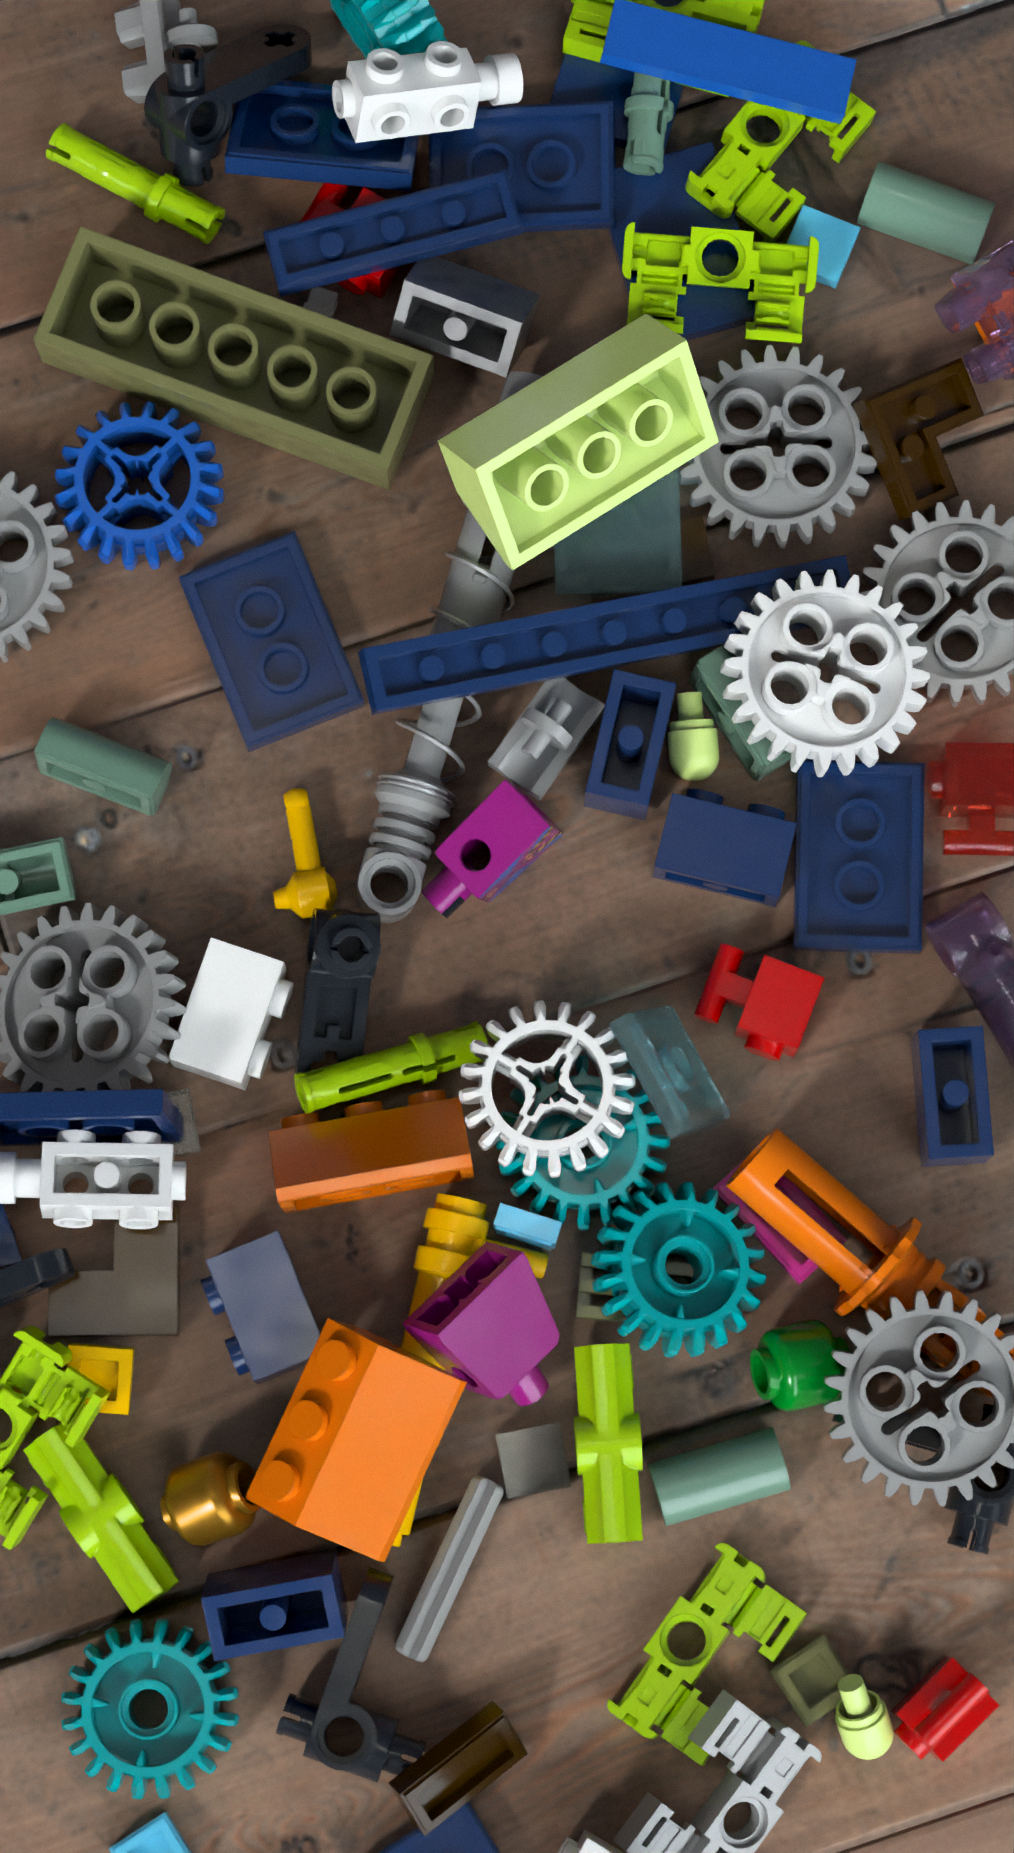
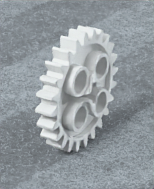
[720,569,930,777]

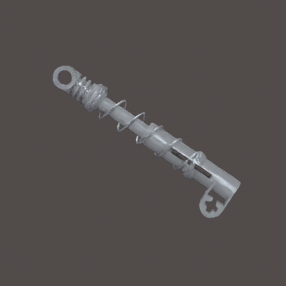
[354,371,543,923]

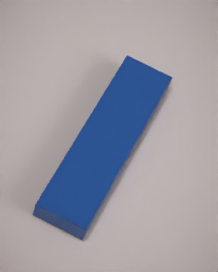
[600,0,857,124]

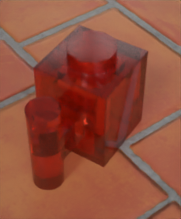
[928,742,1014,856]

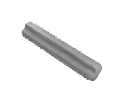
[395,1475,504,1662]

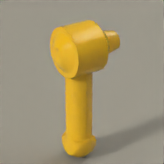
[273,788,338,919]

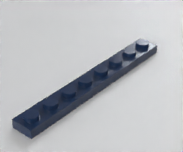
[358,555,851,715]

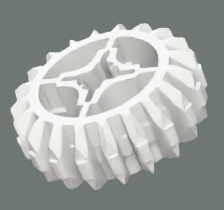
[459,1000,635,1178]

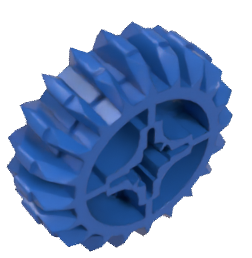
[55,401,225,571]

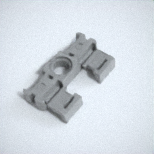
[613,1689,822,1853]

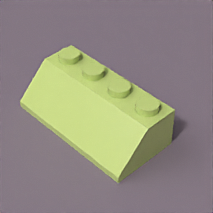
[438,314,719,570]

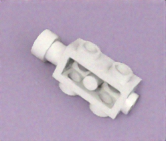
[332,41,523,143]
[0,1130,186,1229]

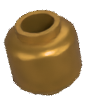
[160,1452,260,1546]

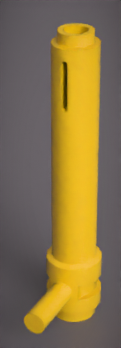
[392,1193,548,1547]

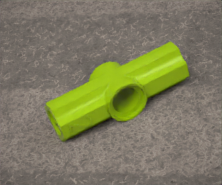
[574,1343,643,1544]
[23,1423,180,1613]

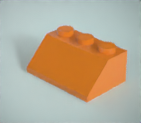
[268,1090,474,1214]
[245,1318,467,1562]

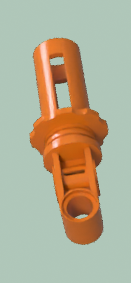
[726,1127,1014,1397]

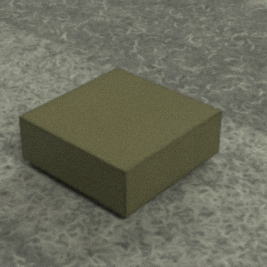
[768,1634,850,1727]

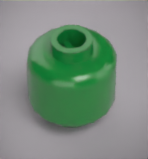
[750,1320,849,1411]

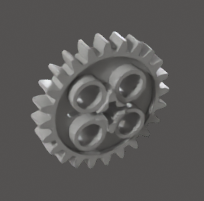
[679,345,877,549]
[0,471,74,663]
[860,500,1014,707]
[0,903,187,1092]
[823,1289,1014,1506]

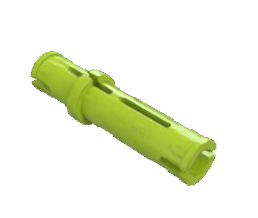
[46,123,225,244]
[294,1021,488,1114]

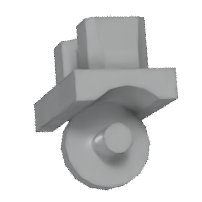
[114,0,218,104]
[488,677,605,801]

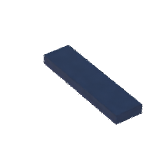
[263,169,522,297]

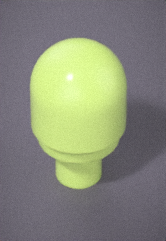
[667,692,719,781]
[835,1674,894,1760]

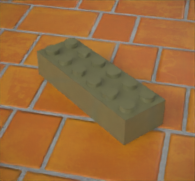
[33,226,434,490]

